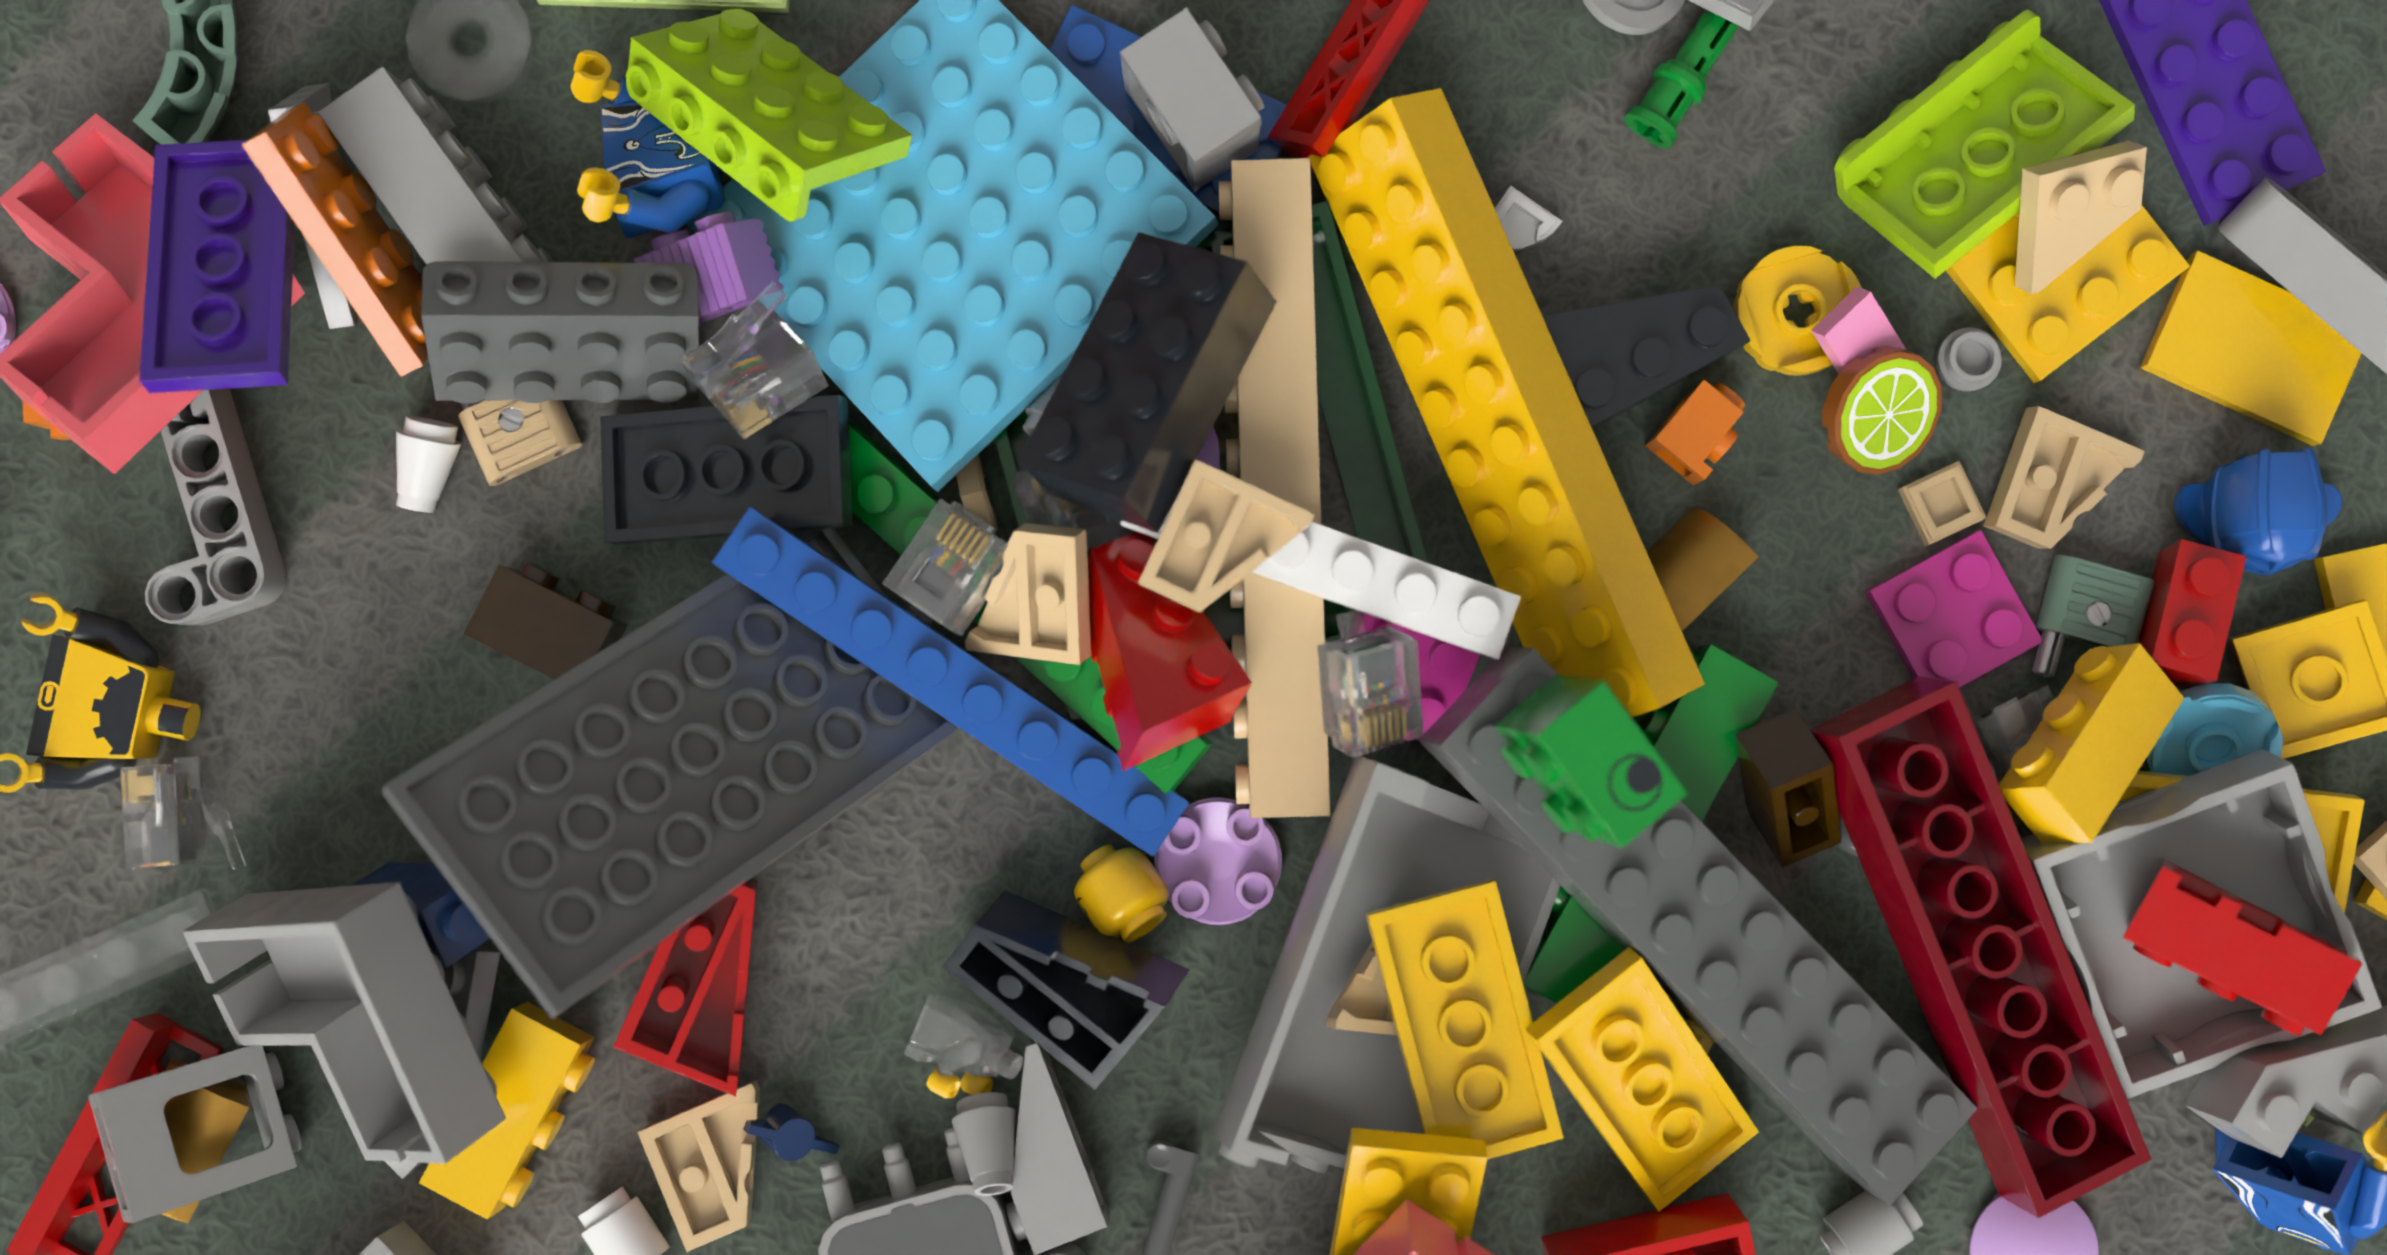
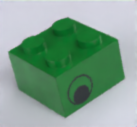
[1494,674,1687,848]

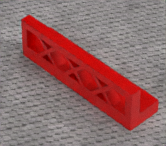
[1268,0,1430,173]
[6,1012,224,1255]

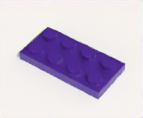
[2099,0,2326,226]
[139,140,295,393]

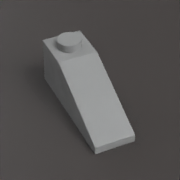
[1006,1039,1110,1255]

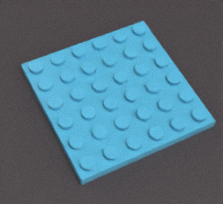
[687,0,1219,492]

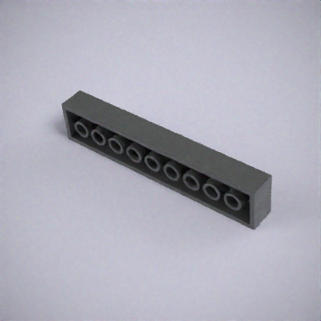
[1418,646,1978,1205]

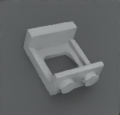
[88,1046,301,1223]

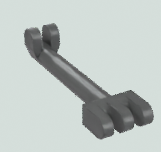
[1142,1140,1200,1255]

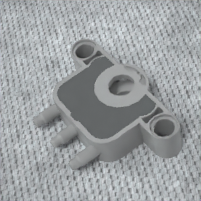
[818,1126,1086,1255]

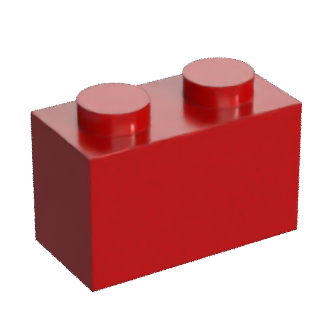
[2139,539,2247,689]

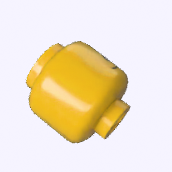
[1074,844,1169,943]

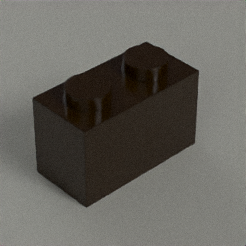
[464,561,627,680]
[1735,709,1841,867]

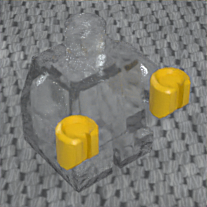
[904,994,1023,1098]

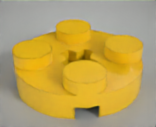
[1733,246,1861,376]

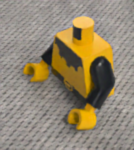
[0,592,201,793]

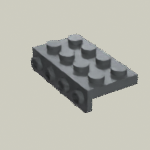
[421,261,699,404]

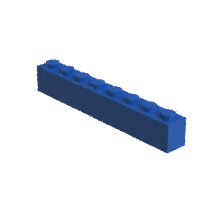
[712,507,1189,857]

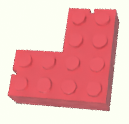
[0,113,305,475]

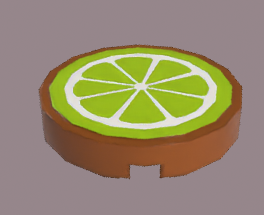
[1822,346,1942,475]

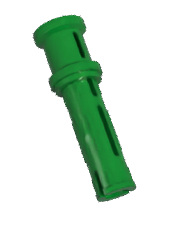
[1624,9,1739,149]

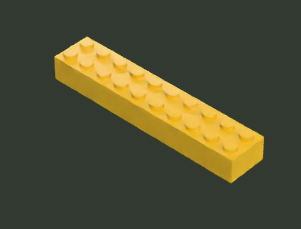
[1308,88,1705,718]

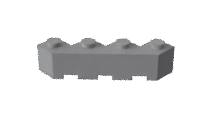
[2183,1005,2387,1158]

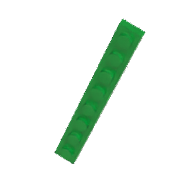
[848,417,1213,794]

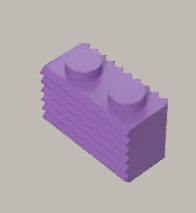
[634,211,784,325]

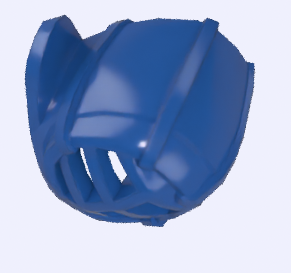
[2174,448,2342,576]

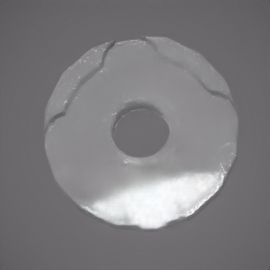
[406,0,535,104]

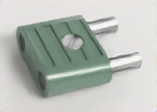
[2032,555,2155,677]

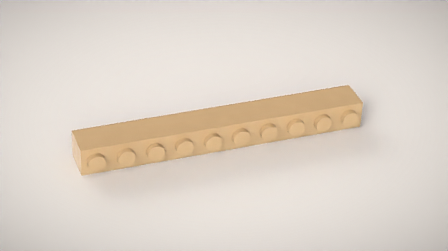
[1218,158,1330,818]

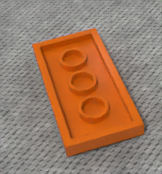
[242,102,428,377]

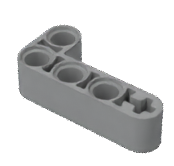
[2217,177,2387,374]
[145,388,287,626]

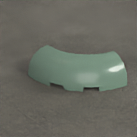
[132,0,238,145]

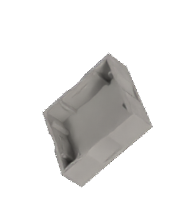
[2021,749,2382,1099]

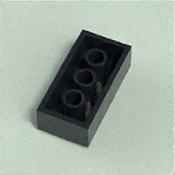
[1017,232,1277,533]

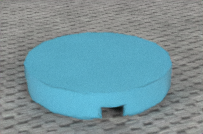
[2146,683,2283,776]

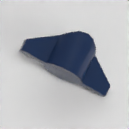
[743,1103,840,1161]

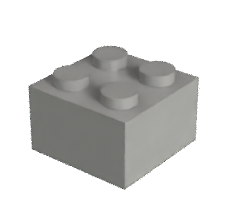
[1120,7,1264,192]

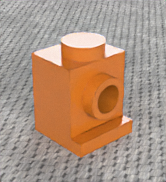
[1644,380,1745,485]

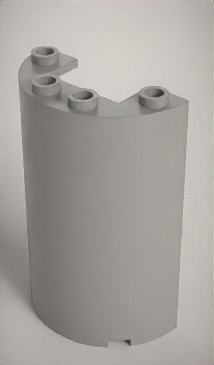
[1213,755,1561,1173]

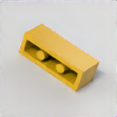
[1999,643,2184,843]
[419,1002,595,1220]

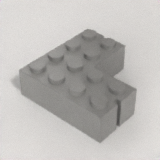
[182,882,506,1164]

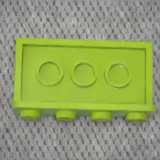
[626,8,912,222]
[1834,9,2135,279]

